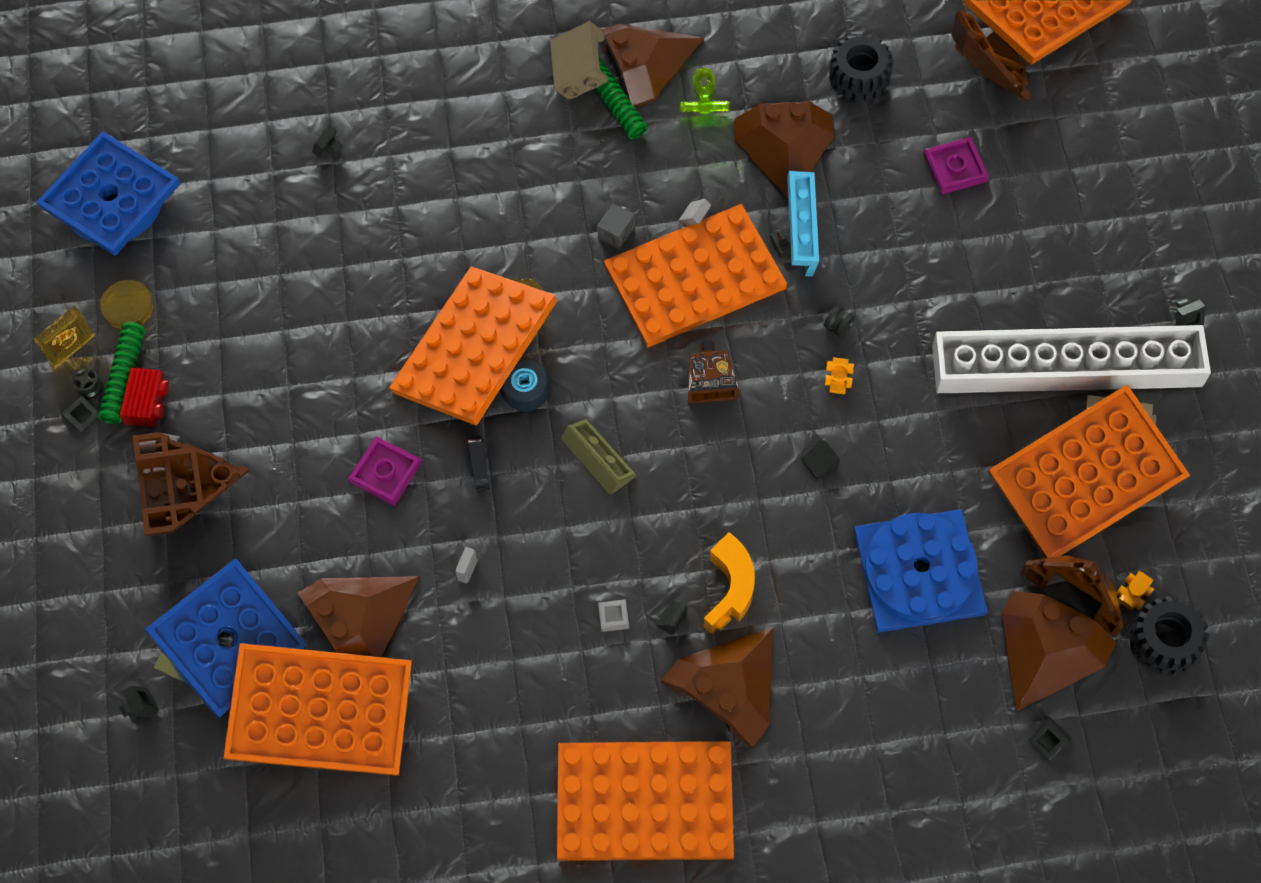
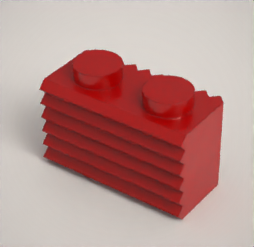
[119,367,169,427]

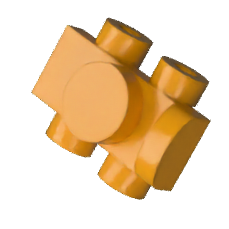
[825,357,854,394]
[1116,570,1154,611]

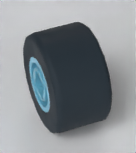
[501,360,549,412]

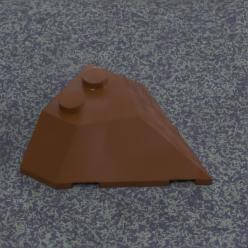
[951,10,1030,100]
[601,23,705,107]
[734,101,834,202]
[132,432,249,537]
[1020,556,1124,638]
[297,576,420,658]
[1001,591,1116,713]
[661,627,773,749]

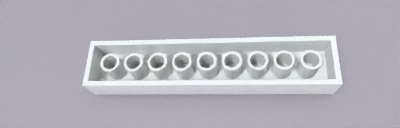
[932,325,1211,393]

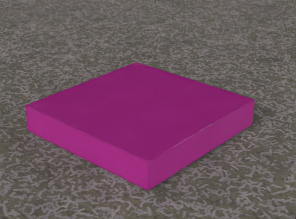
[923,136,989,195]
[348,436,422,506]

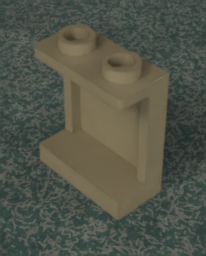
[550,21,608,99]

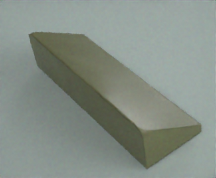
[561,419,636,494]

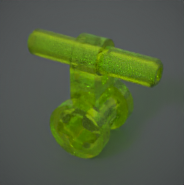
[680,68,729,114]

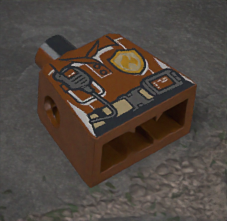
[687,340,739,404]

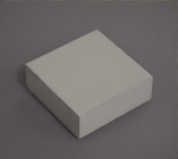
[678,199,711,226]
[455,547,478,584]
[598,599,629,632]

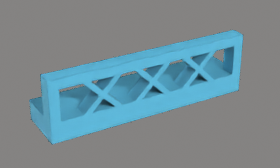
[787,171,819,277]

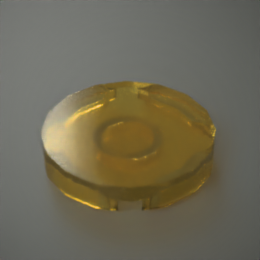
[100,280,153,329]

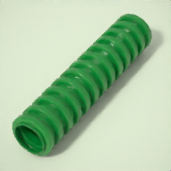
[596,56,648,139]
[98,322,145,424]

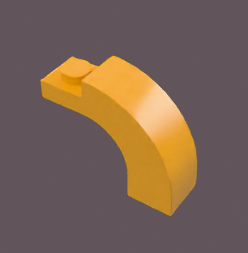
[704,532,755,634]

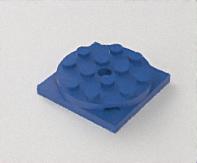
[36,131,181,256]
[853,509,988,633]
[144,558,307,718]

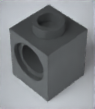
[597,203,635,250]

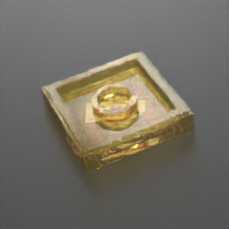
[33,305,95,368]

